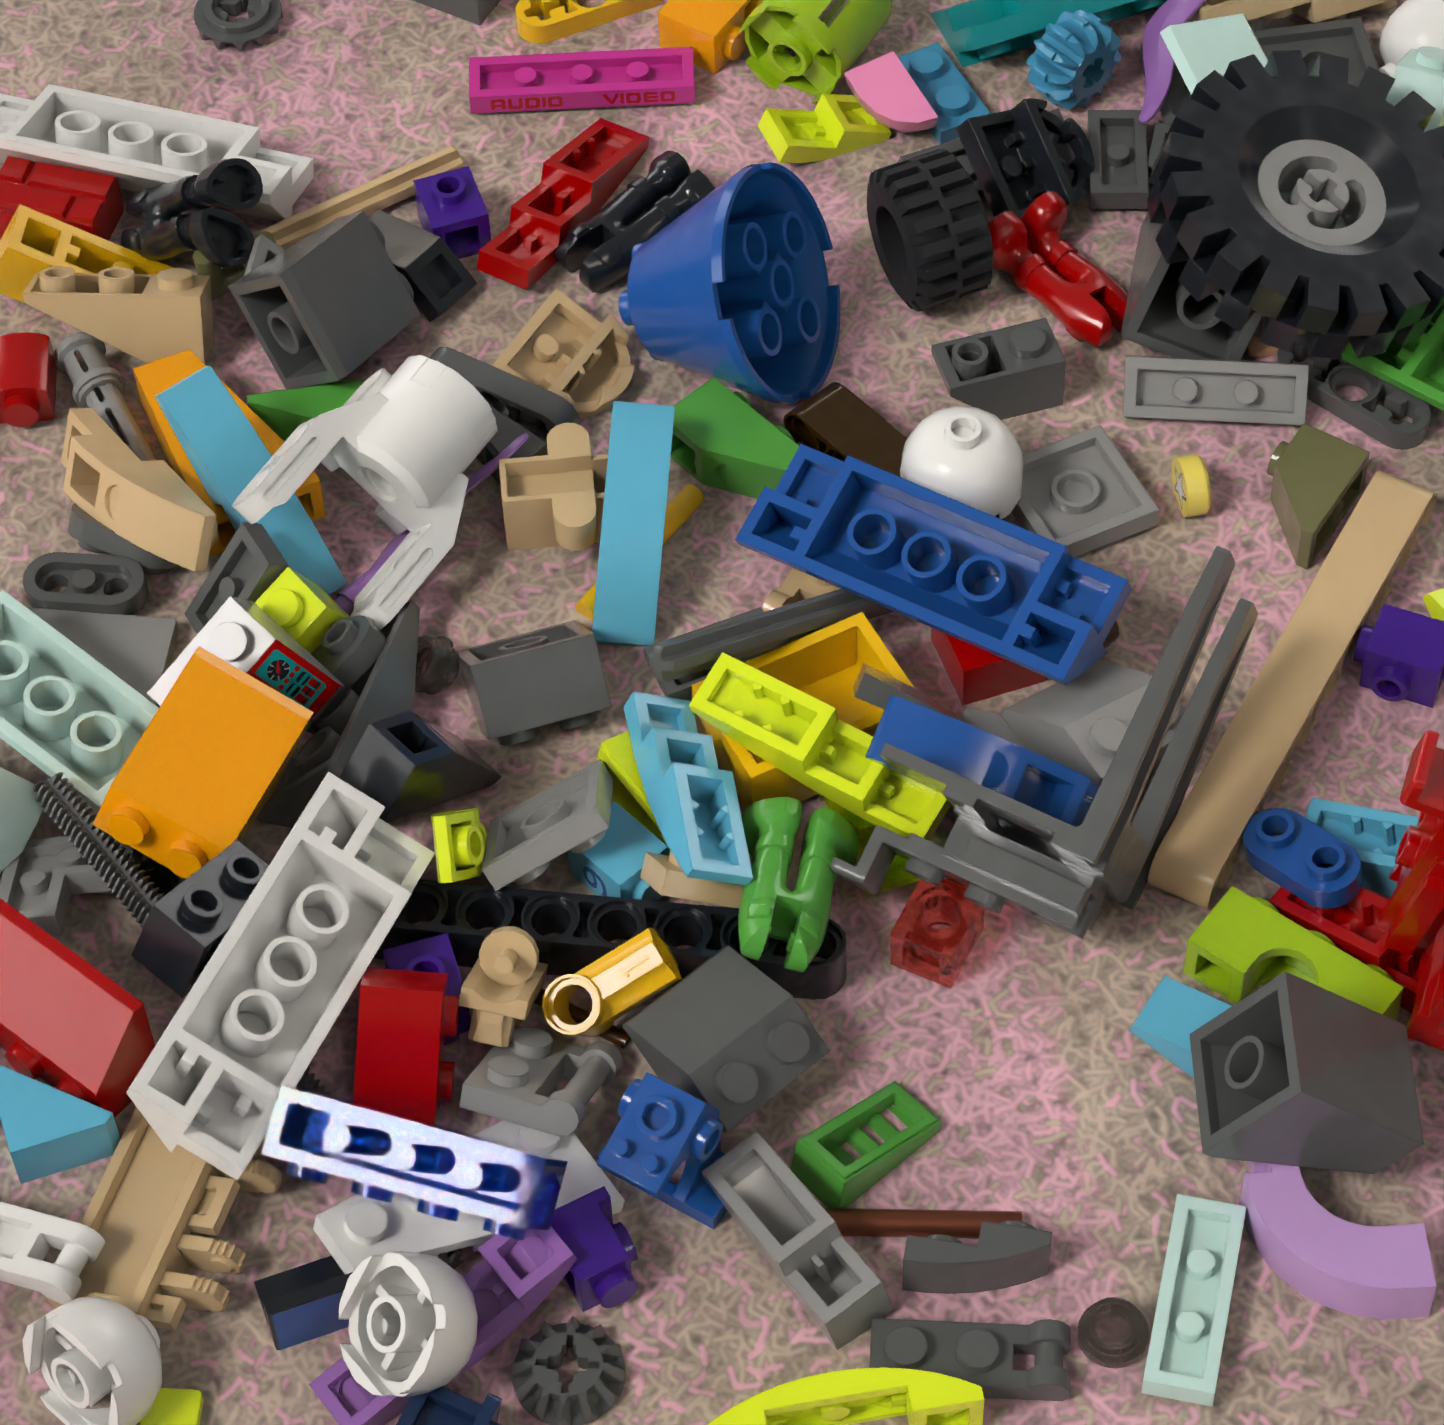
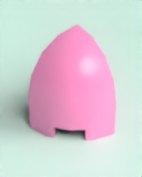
[844,51,939,133]

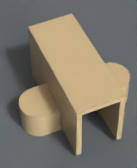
[499,423,608,551]

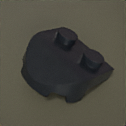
[956,98,1095,219]

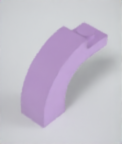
[1239,1161,1437,1319]

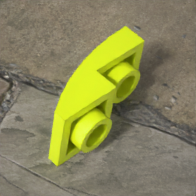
[431,807,488,883]

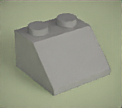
[1002,660,1186,787]

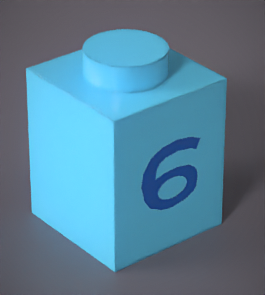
[567,801,669,901]

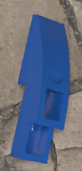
[865,696,1099,841]

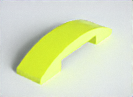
[707,1367,984,1425]

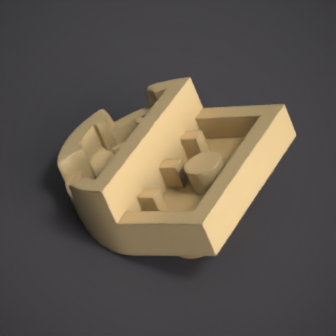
[491,288,635,419]

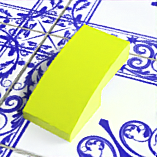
[758,93,892,163]

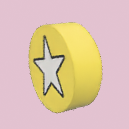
[1171,454,1211,518]

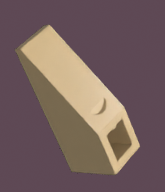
[22,266,214,363]

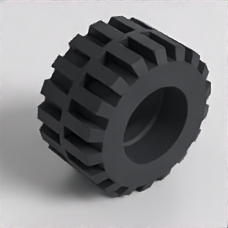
[867,149,993,312]

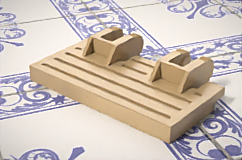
[45,1107,299,1331]

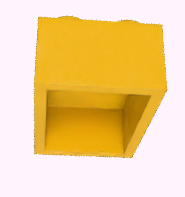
[691,612,914,810]

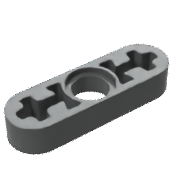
[1276,334,1431,450]
[429,347,580,443]

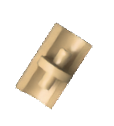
[458,926,548,1047]

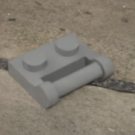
[459,1027,623,1136]

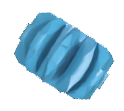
[1026,9,1122,110]

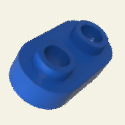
[1243,808,1363,909]

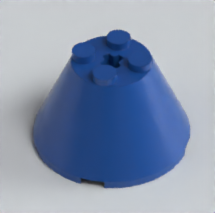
[618,162,840,405]

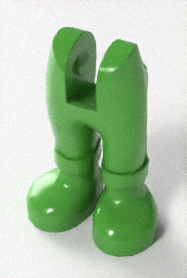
[738,796,859,972]

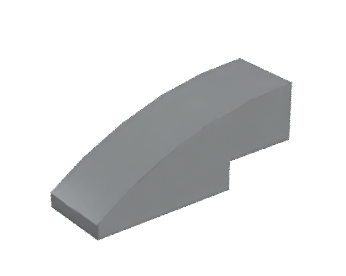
[701,1131,894,1350]

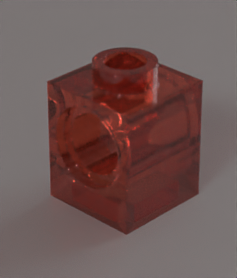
[890,879,985,989]

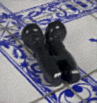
[554,150,715,293]
[121,158,263,267]

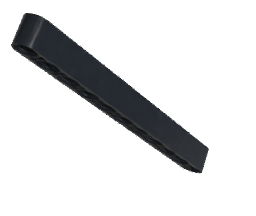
[138,858,846,1000]

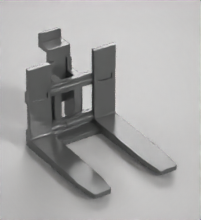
[830,546,1258,939]

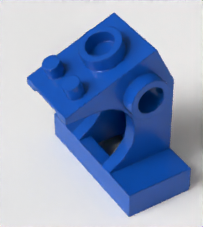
[597,1072,728,1230]

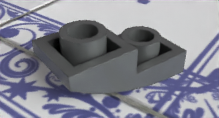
[902,1220,1052,1294]

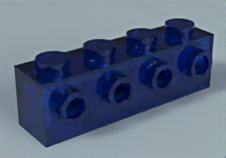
[261,1085,568,1240]

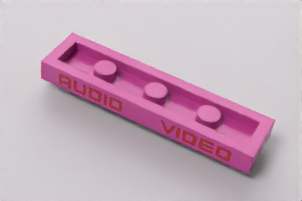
[469,47,695,114]

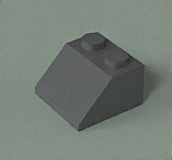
[454,620,612,745]
[622,946,830,1133]

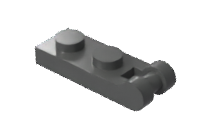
[869,1318,1071,1401]

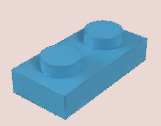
[898,42,991,144]

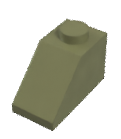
[1267,423,1370,570]

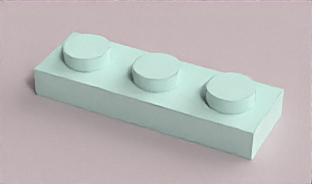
[1141,1194,1247,1407]

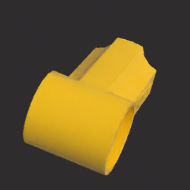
[542,928,682,1037]

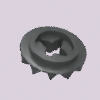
[193,0,283,51]
[511,1316,626,1425]

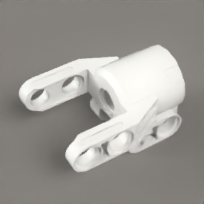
[232,355,498,630]

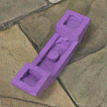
[309,1204,577,1425]

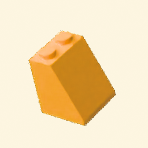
[93,646,314,879]

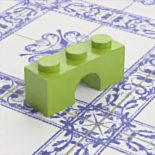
[1183,885,1404,1021]

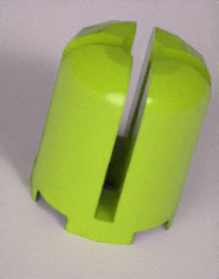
[739,0,892,103]

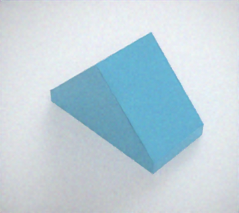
[0,1065,120,1184]

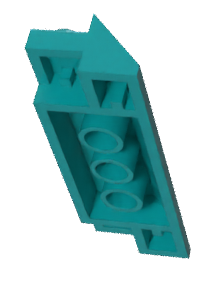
[930,0,1167,68]

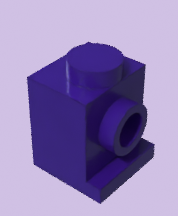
[542,1186,638,1312]

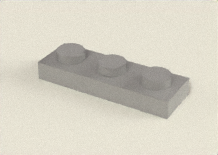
[1123,355,1309,425]

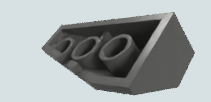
[257,600,420,828]

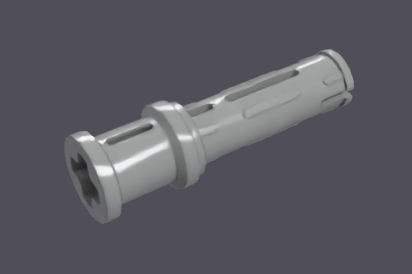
[53,332,156,461]

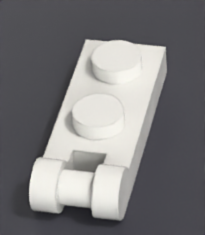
[0,1202,106,1304]

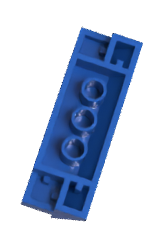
[735,444,1132,685]

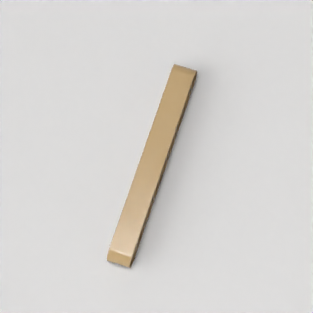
[1148,470,1438,910]

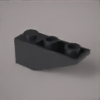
[339,710,502,823]

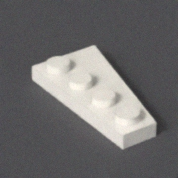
[313,1120,625,1274]

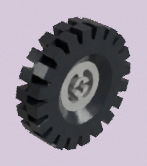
[1147,50,1444,359]

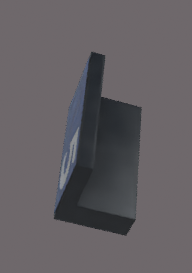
[254,1255,353,1351]

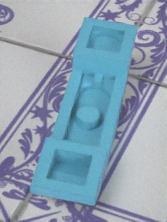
[592,401,675,647]

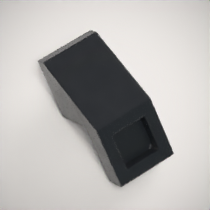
[368,209,477,322]

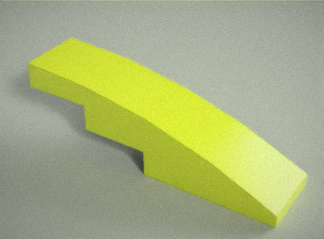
[689,652,951,841]

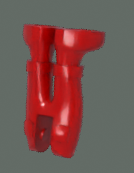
[989,191,1128,348]

